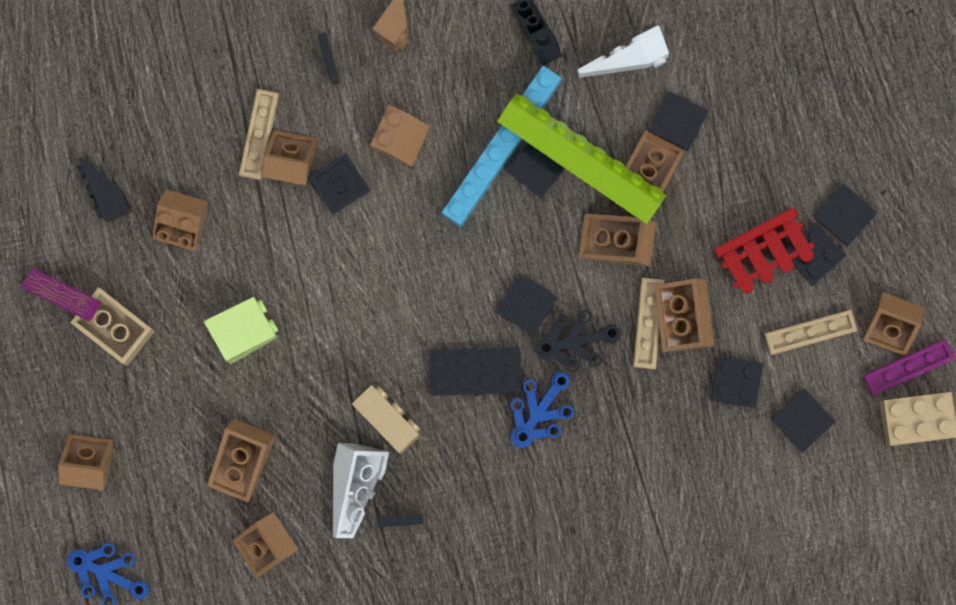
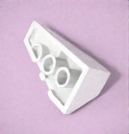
[577,25,669,78]
[333,443,389,538]

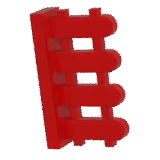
[714,207,815,294]

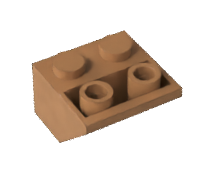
[152,189,208,251]

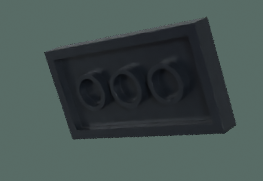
[430,348,521,396]

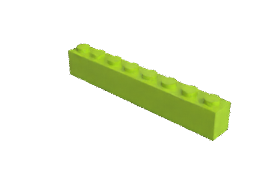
[497,93,667,224]

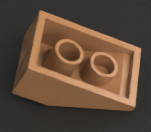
[626,130,685,193]
[579,214,656,267]
[207,418,275,503]

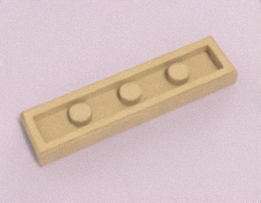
[239,89,279,180]
[633,278,664,369]
[764,310,857,356]

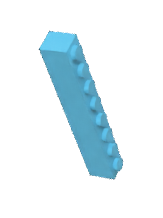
[442,66,561,228]

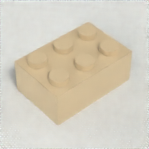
[70,287,155,366]
[352,385,420,454]
[880,392,956,447]

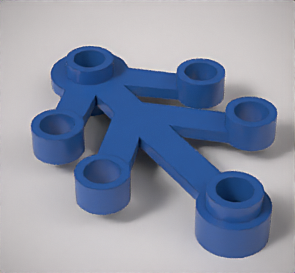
[510,372,574,448]
[67,543,150,605]

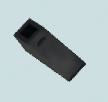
[510,0,562,66]
[78,157,132,223]

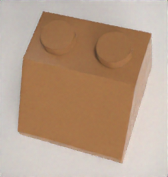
[372,0,410,52]
[370,105,430,167]
[262,130,317,186]
[863,292,925,356]
[58,434,113,490]
[232,512,298,578]

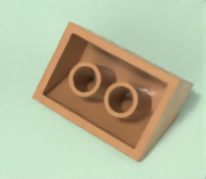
[654,278,714,352]

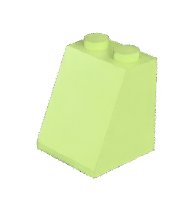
[204,297,279,364]

